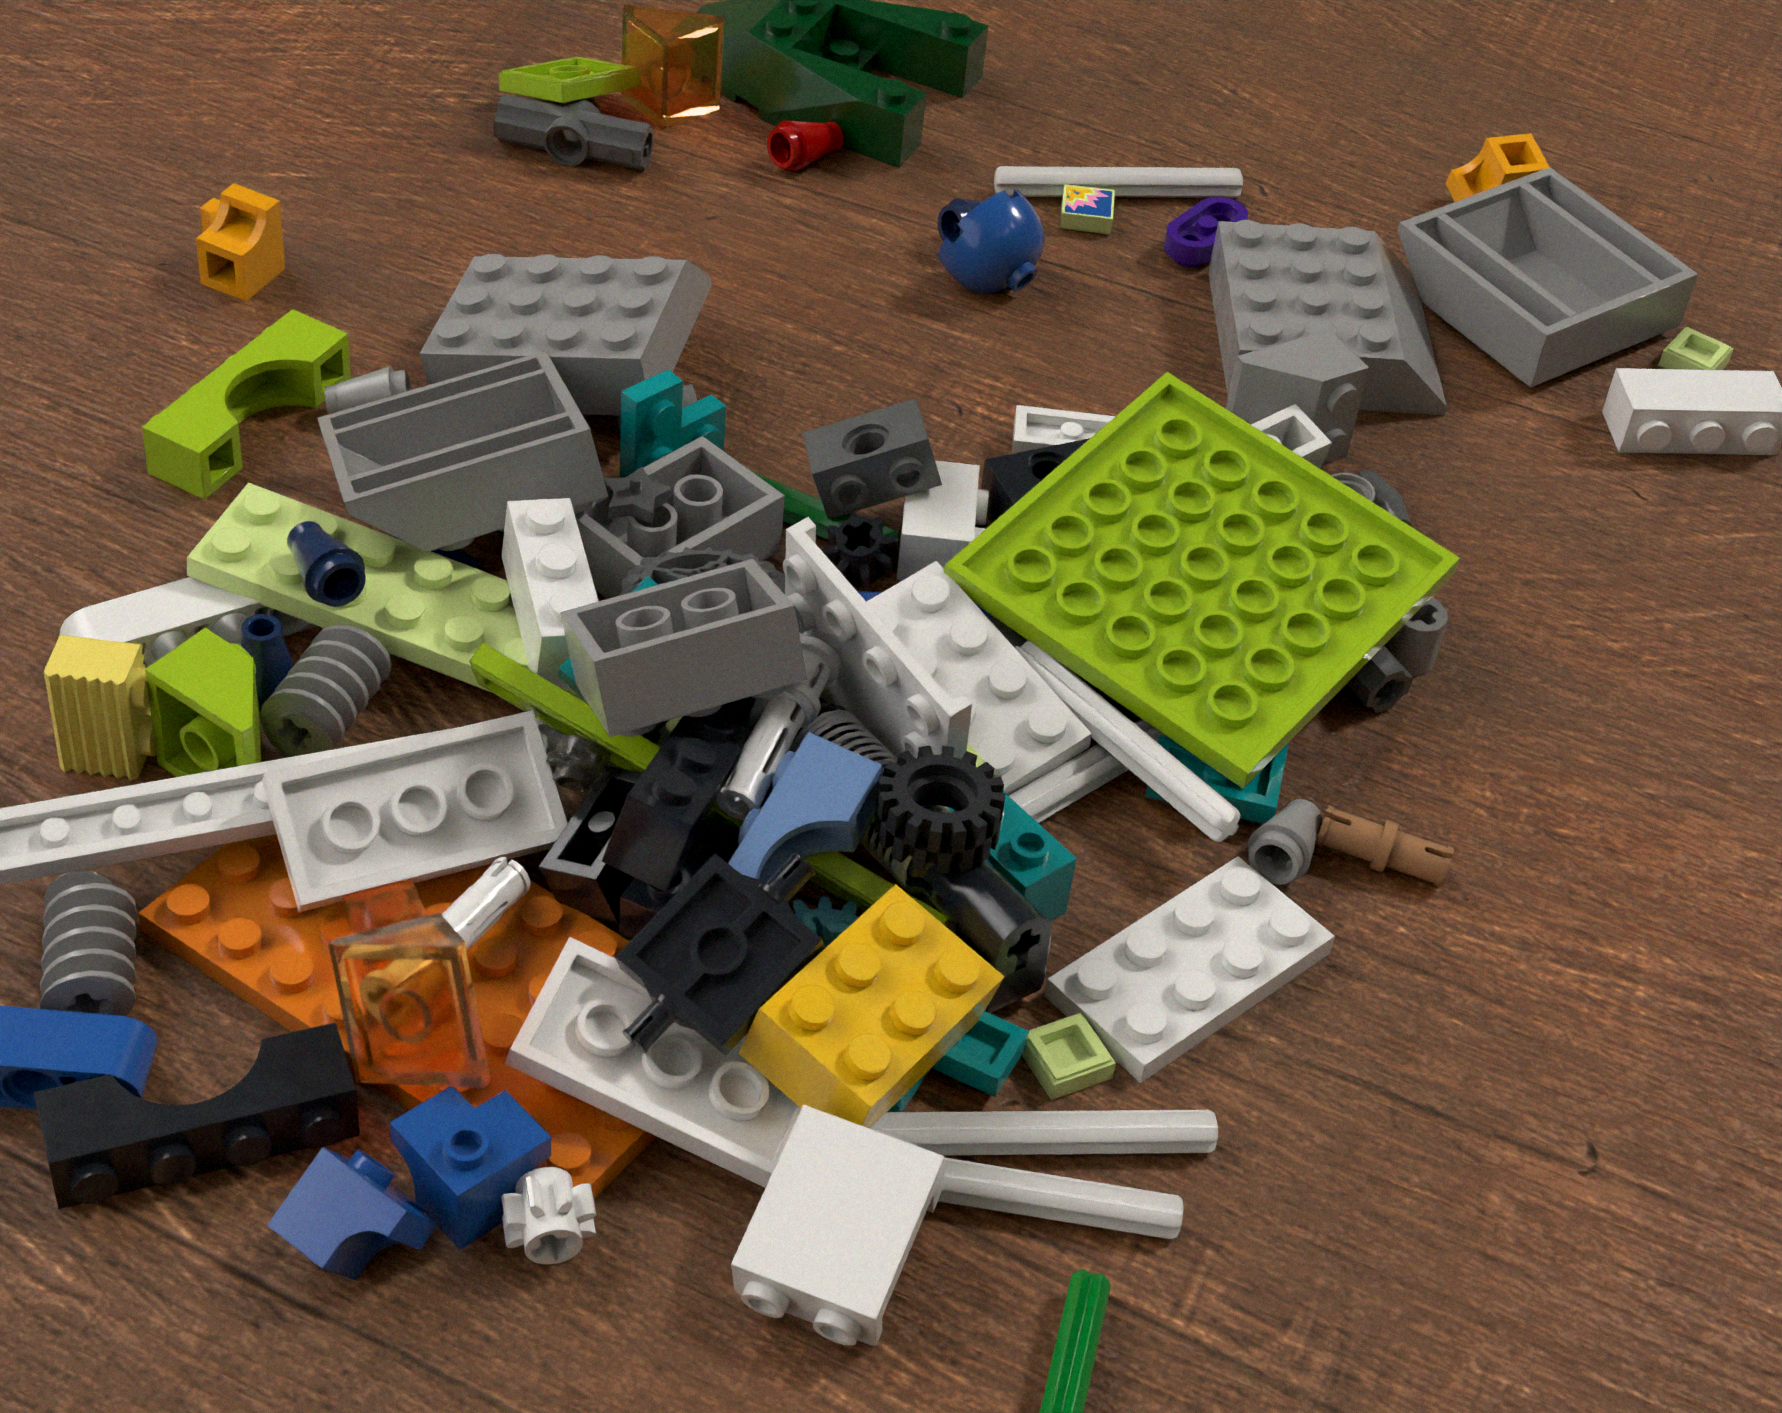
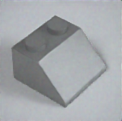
[1225,329,1369,464]

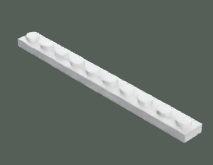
[0,719,669,885]

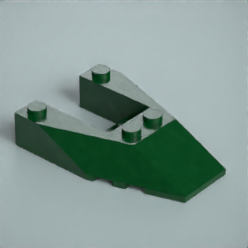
[659,0,989,168]

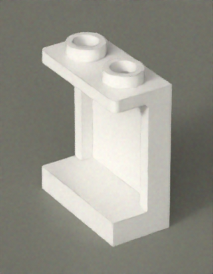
[731,1104,945,1346]

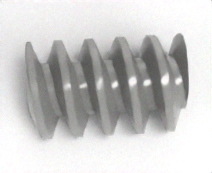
[260,625,392,758]
[39,870,137,1016]

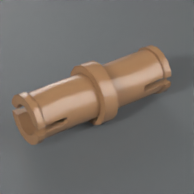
[1315,805,1454,887]

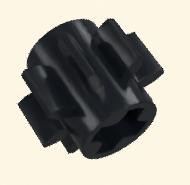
[822,512,898,591]

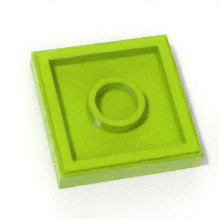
[498,56,642,103]

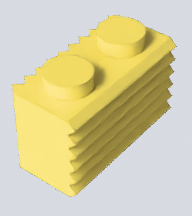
[44,635,156,781]

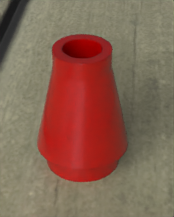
[767,121,843,172]

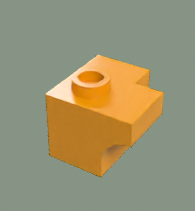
[1445,133,1549,202]
[196,183,285,302]

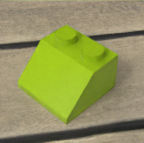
[145,627,263,777]

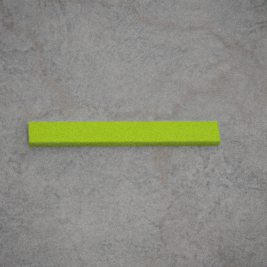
[469,642,948,927]

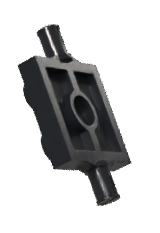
[615,853,825,1056]

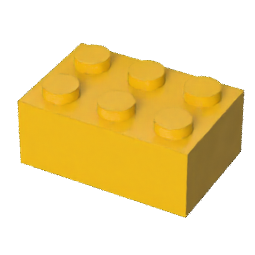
[739,884,1004,1129]

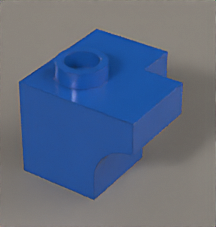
[390,1085,551,1250]
[267,1147,438,1281]

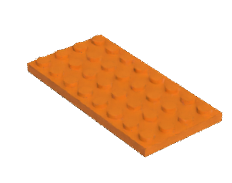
[138,834,657,1199]

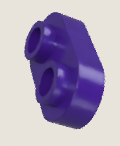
[1164,197,1248,267]

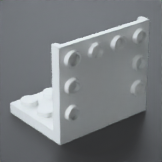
[782,517,1092,796]

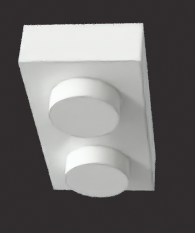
[1012,405,1115,454]

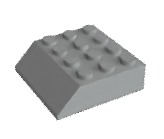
[1397,167,1698,388]
[1208,220,1447,415]
[419,254,712,416]
[317,351,609,552]

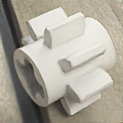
[501,1167,596,1264]

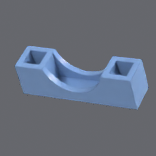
[728,732,883,883]

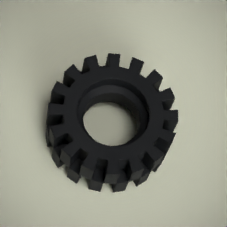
[874,746,1006,873]

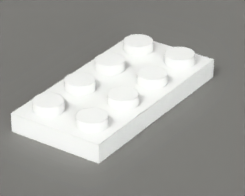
[262,710,568,912]
[1044,856,1335,1083]
[504,937,801,1188]

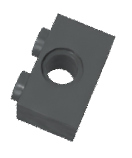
[803,398,942,520]

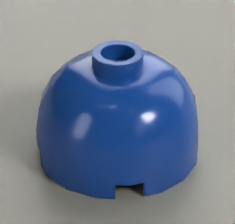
[937,189,1045,294]

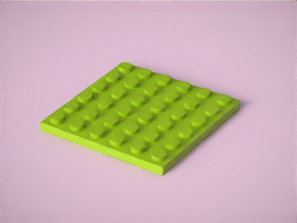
[944,372,1460,789]

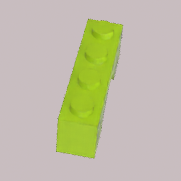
[142,309,351,500]

